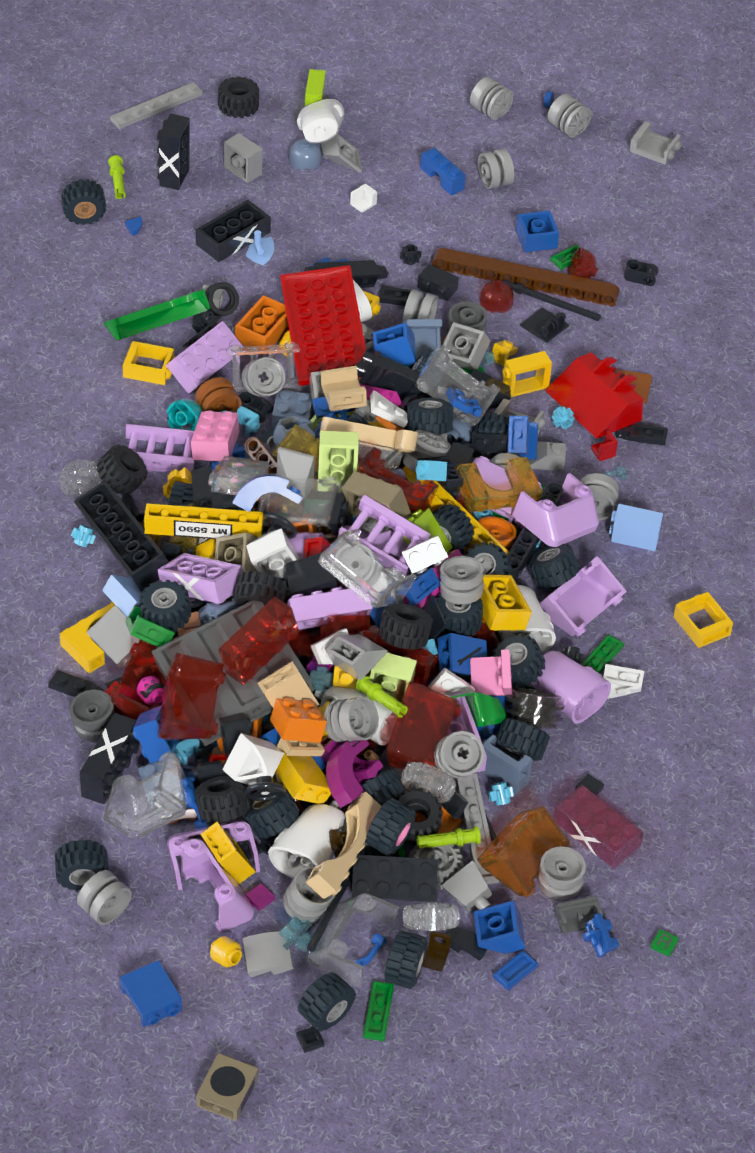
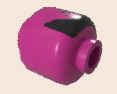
[137,676,167,706]

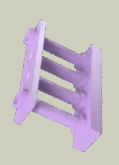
[126,424,195,473]
[338,495,431,578]

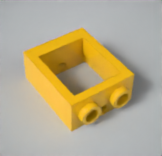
[123,341,176,385]
[502,351,552,397]
[673,592,733,648]
[201,822,256,884]

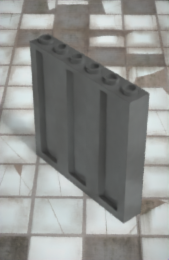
[152,600,314,746]

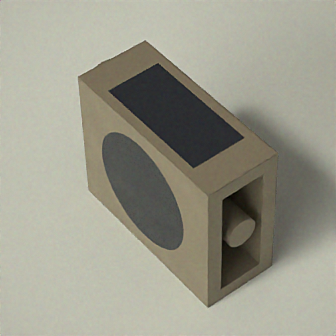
[196,1053,259,1122]

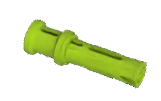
[108,155,126,199]
[355,675,408,717]
[416,826,481,849]

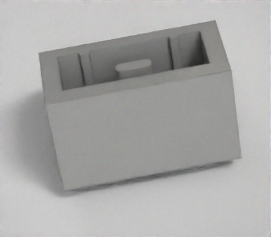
[325,634,388,681]

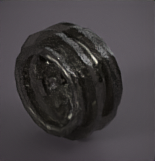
[504,688,565,729]

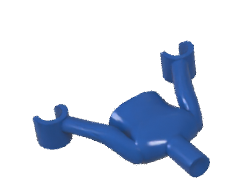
[178,772,207,829]

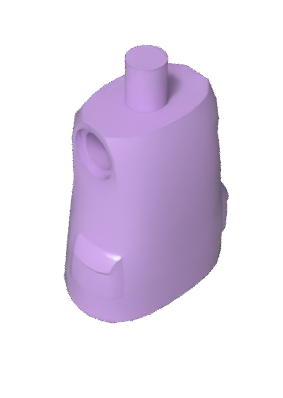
[531,651,611,724]

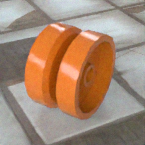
[478,517,517,552]

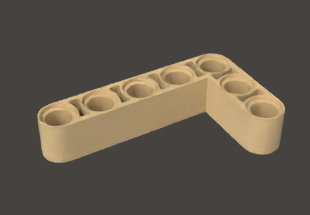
[319,417,418,453]

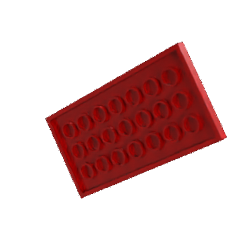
[280,265,366,386]

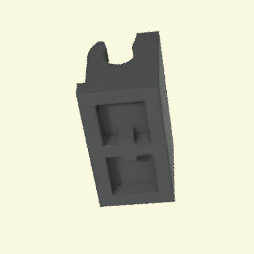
[555,896,603,934]

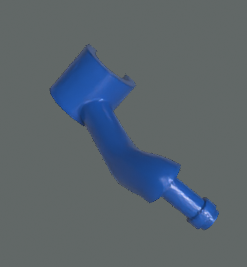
[356,933,387,968]

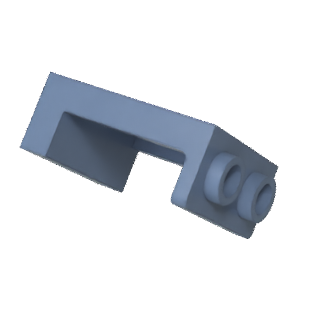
[403,319,442,368]
[482,735,532,795]

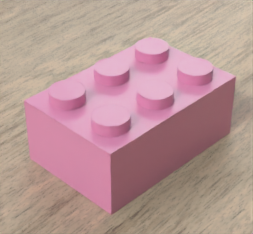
[191,411,239,462]

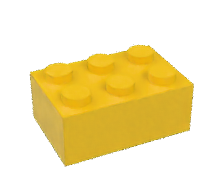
[481,575,532,631]

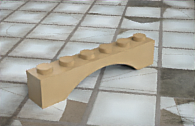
[306,791,382,899]

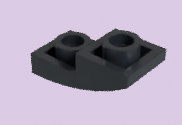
[441,925,487,961]

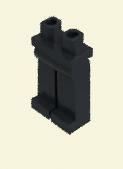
[355,351,426,402]

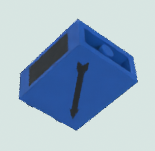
[437,633,487,682]

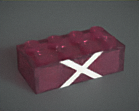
[553,785,644,869]

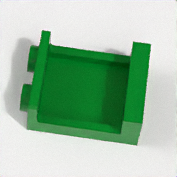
[126,605,175,647]

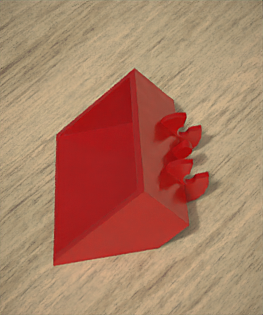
[545,352,643,439]

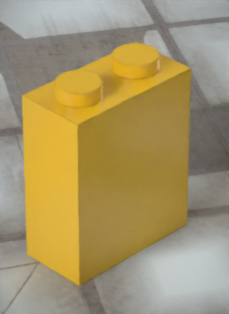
[275,750,331,804]

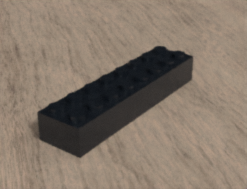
[74,480,169,592]

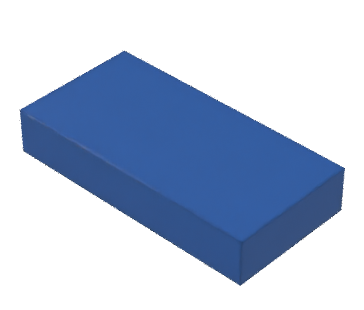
[493,951,538,991]

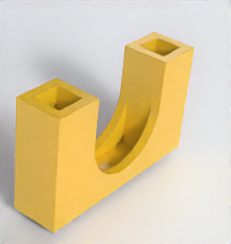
[60,602,121,673]

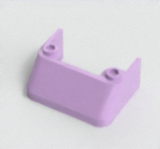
[512,473,599,547]
[167,820,260,890]

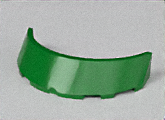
[104,289,210,341]

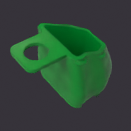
[448,693,506,727]

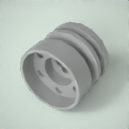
[470,76,514,120]
[547,93,592,138]
[242,357,285,397]
[402,430,451,472]
[324,697,379,743]
[283,867,335,923]

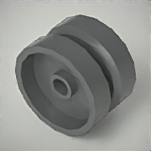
[447,301,487,333]
[70,689,116,742]

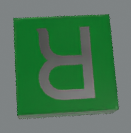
[650,929,679,957]

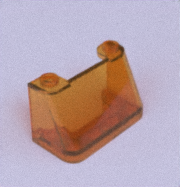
[477,805,571,897]

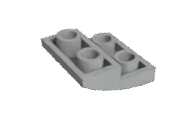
[243,931,294,978]

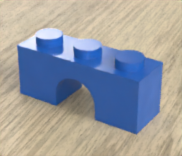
[420,147,466,195]

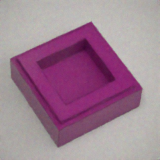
[246,883,275,911]

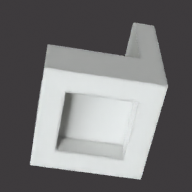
[350,184,377,212]

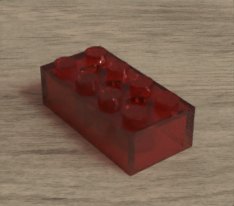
[218,596,299,685]

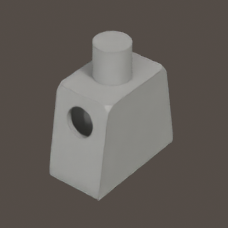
[442,860,492,912]

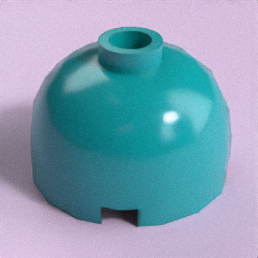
[167,398,203,431]

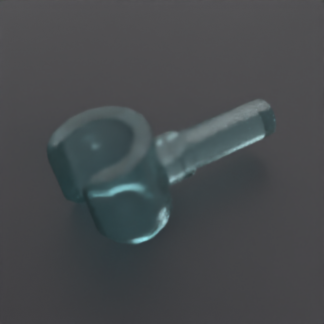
[601,466,628,480]

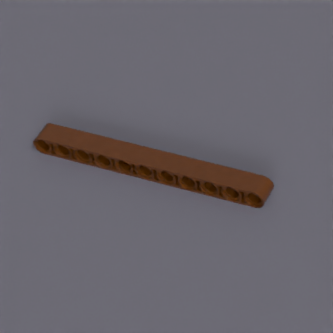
[432,248,620,307]

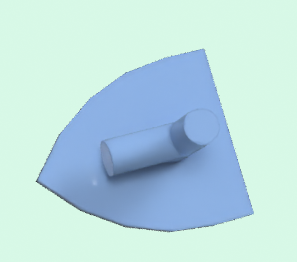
[245,230,274,265]

